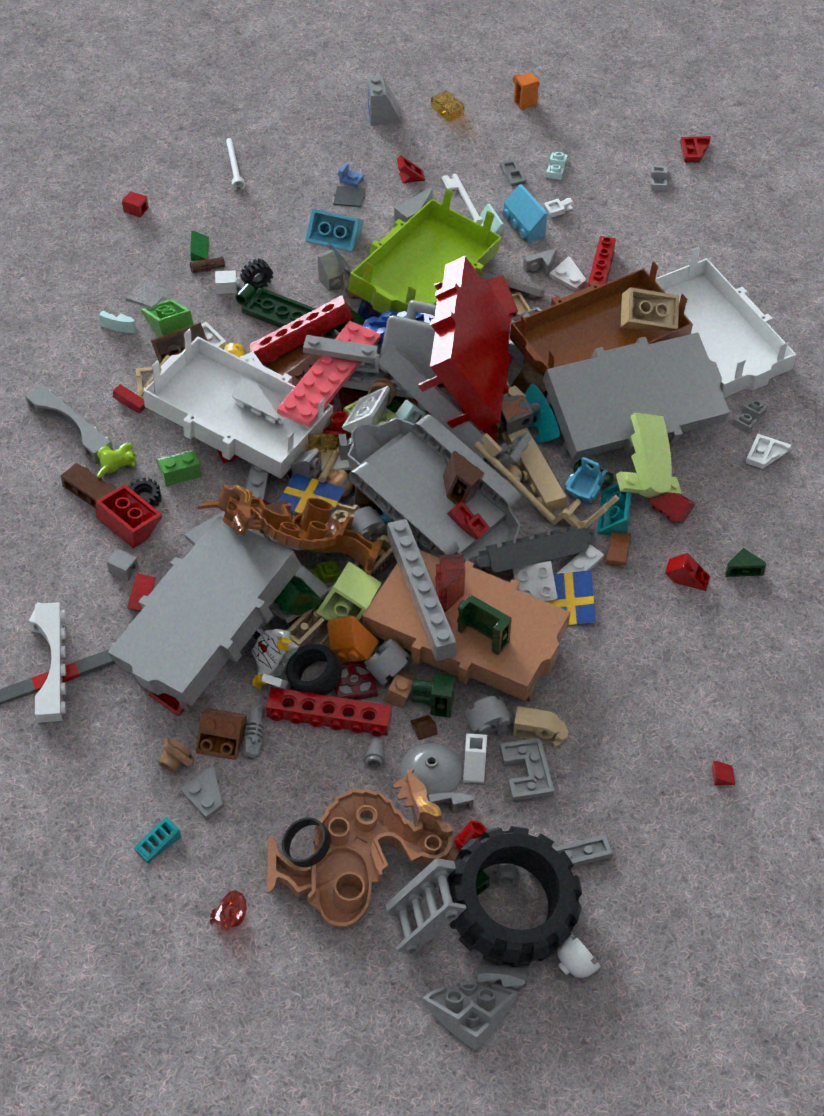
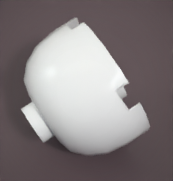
[557,932,601,978]

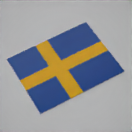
[278,473,345,517]
[547,570,596,625]

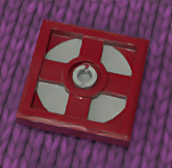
[335,660,378,700]

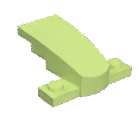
[616,413,682,498]

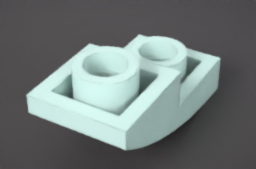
[546,152,567,180]
[99,311,136,333]

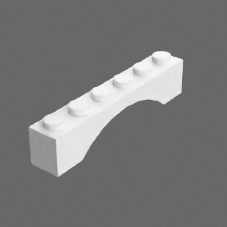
[35,602,66,723]

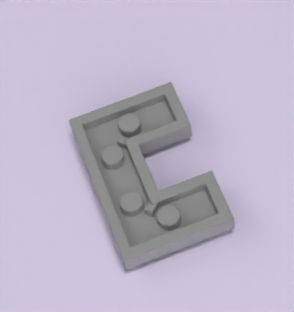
[485,432,532,469]
[500,738,554,802]

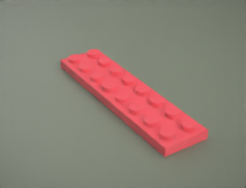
[277,321,381,428]

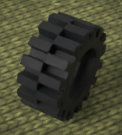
[240,259,273,290]
[128,478,161,508]

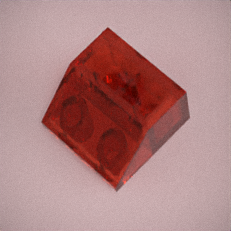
[435,554,465,612]

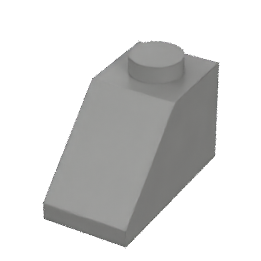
[318,249,344,291]

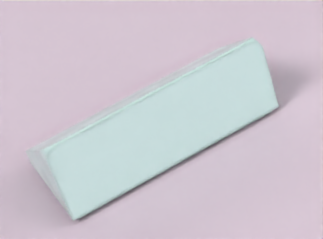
[480,204,503,235]

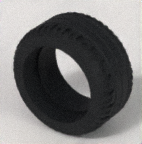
[286,644,342,695]

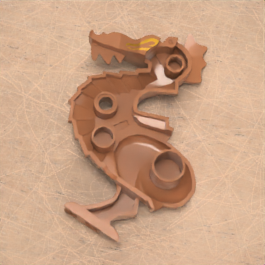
[266,768,460,928]

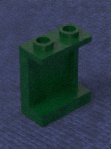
[457,594,512,655]

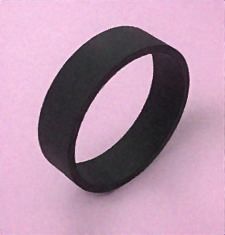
[282,817,331,867]

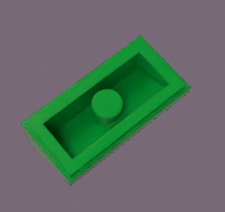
[190,231,209,261]

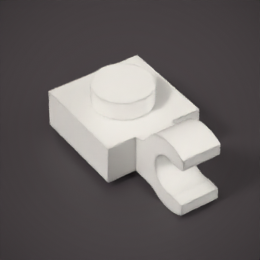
[544,198,573,218]

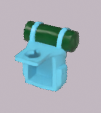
[565,457,614,504]

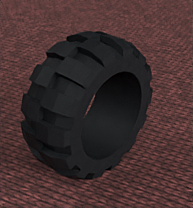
[447,826,582,967]

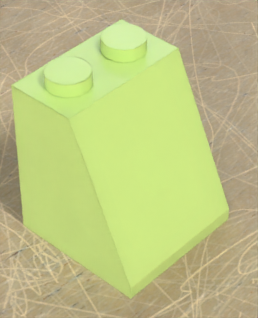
[316,562,381,621]

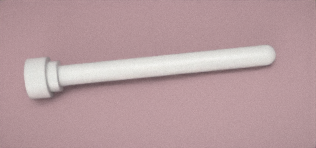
[226,138,245,190]

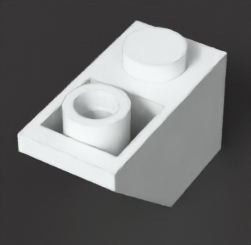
[463,733,487,784]

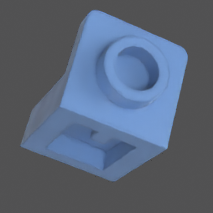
[338,163,364,188]

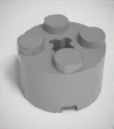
[350,506,388,542]
[364,638,411,685]
[465,696,512,740]

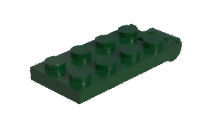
[235,284,316,328]

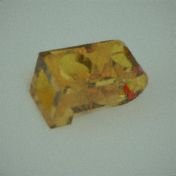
[308,434,338,452]

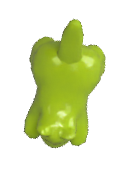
[97,443,137,479]

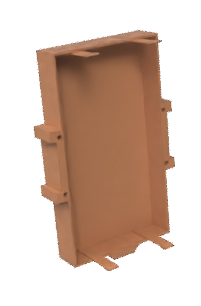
[362,549,570,702]

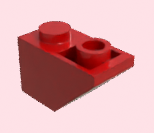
[648,493,695,523]
[665,553,710,591]

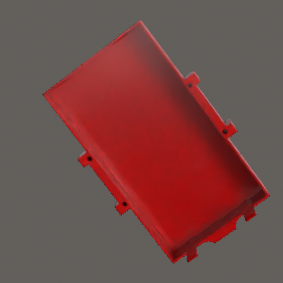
[418,256,512,430]

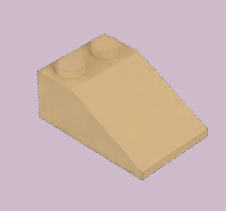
[620,287,679,330]

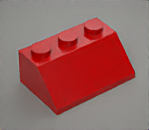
[95,484,162,548]

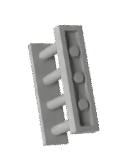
[386,858,466,955]

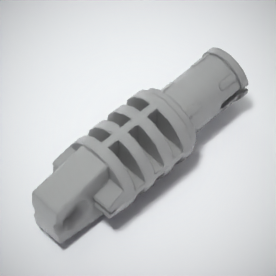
[243,704,264,759]

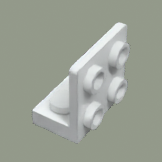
[513,561,557,602]

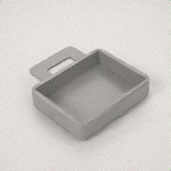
[379,300,443,384]

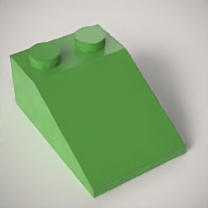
[141,299,194,337]

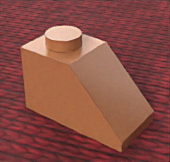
[383,669,417,708]

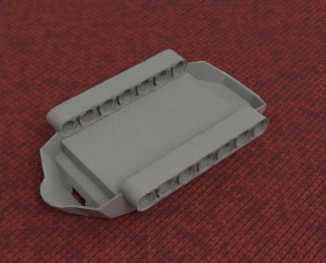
[347,415,521,567]

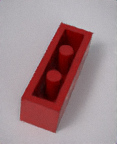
[113,384,146,414]

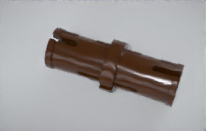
[190,256,225,273]

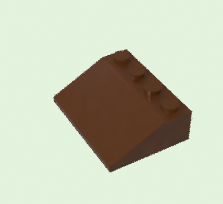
[266,335,325,386]

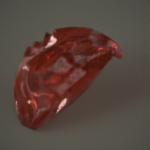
[210,890,247,931]

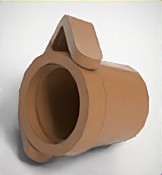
[158,737,194,773]

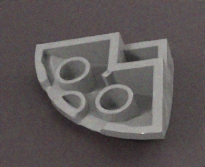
[422,981,518,1051]

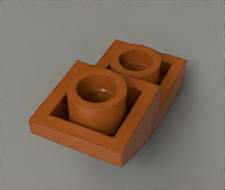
[606,532,631,566]

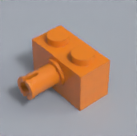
[512,72,540,110]

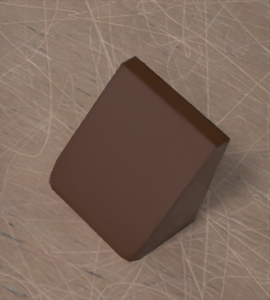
[410,715,438,740]

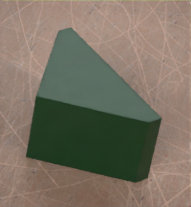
[725,548,766,577]

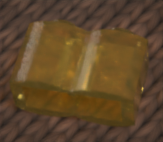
[431,91,465,122]

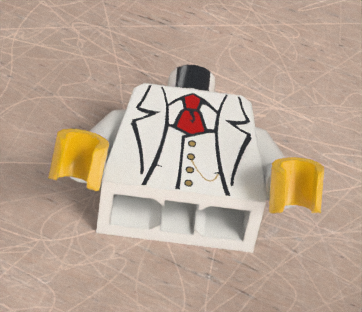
[252,628,299,689]

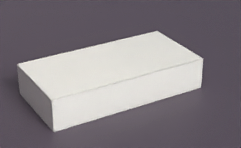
[261,673,291,690]

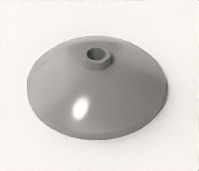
[400,743,463,797]

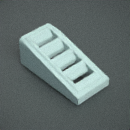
[396,400,429,424]

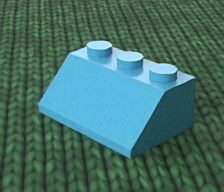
[502,184,547,243]
[305,208,364,252]

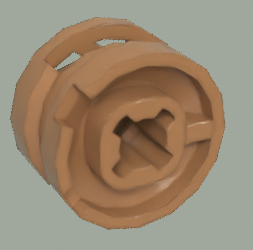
[368,378,397,406]

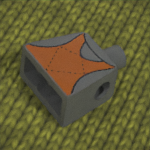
[500,395,540,435]

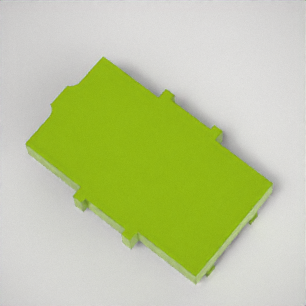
[347,188,502,314]

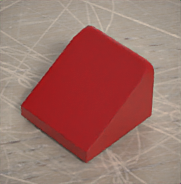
[711,761,735,785]

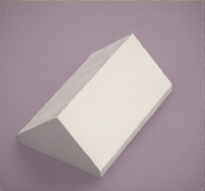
[342,386,390,433]

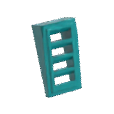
[134,817,181,863]

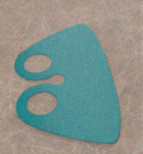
[525,383,560,443]

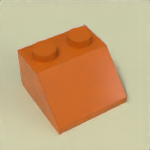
[327,615,379,663]

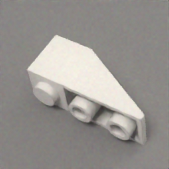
[231,377,283,425]

